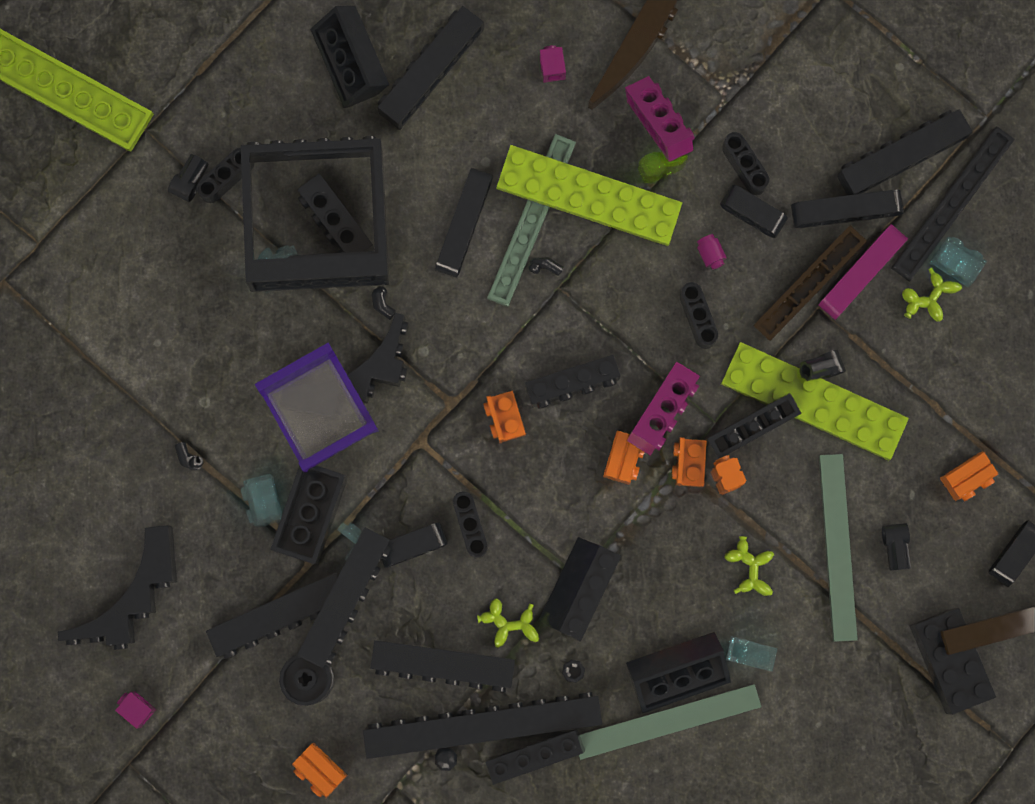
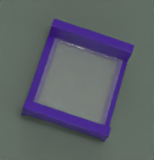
[255,343,379,472]

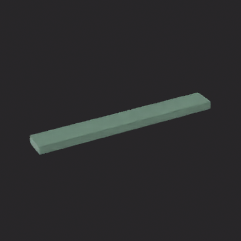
[487,134,576,307]
[819,454,857,642]
[579,684,761,760]

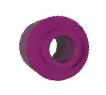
[697,234,727,270]

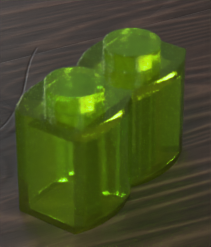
[638,151,688,183]

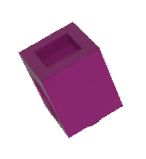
[540,45,566,83]
[115,691,157,729]

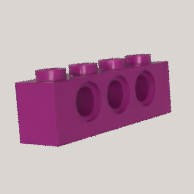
[625,76,695,162]
[627,362,700,456]

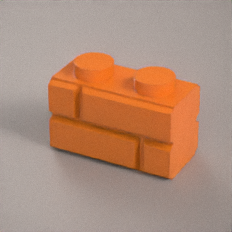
[603,431,644,485]
[940,451,998,501]
[710,455,746,495]
[292,743,348,798]

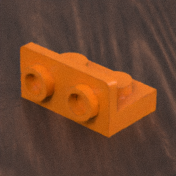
[483,391,526,443]
[672,437,707,487]

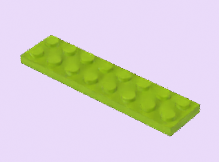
[0,29,154,152]
[496,145,683,246]
[721,342,909,461]

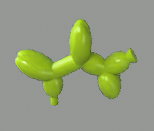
[902,268,962,322]
[725,536,774,596]
[477,599,539,648]

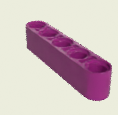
[818,224,908,320]

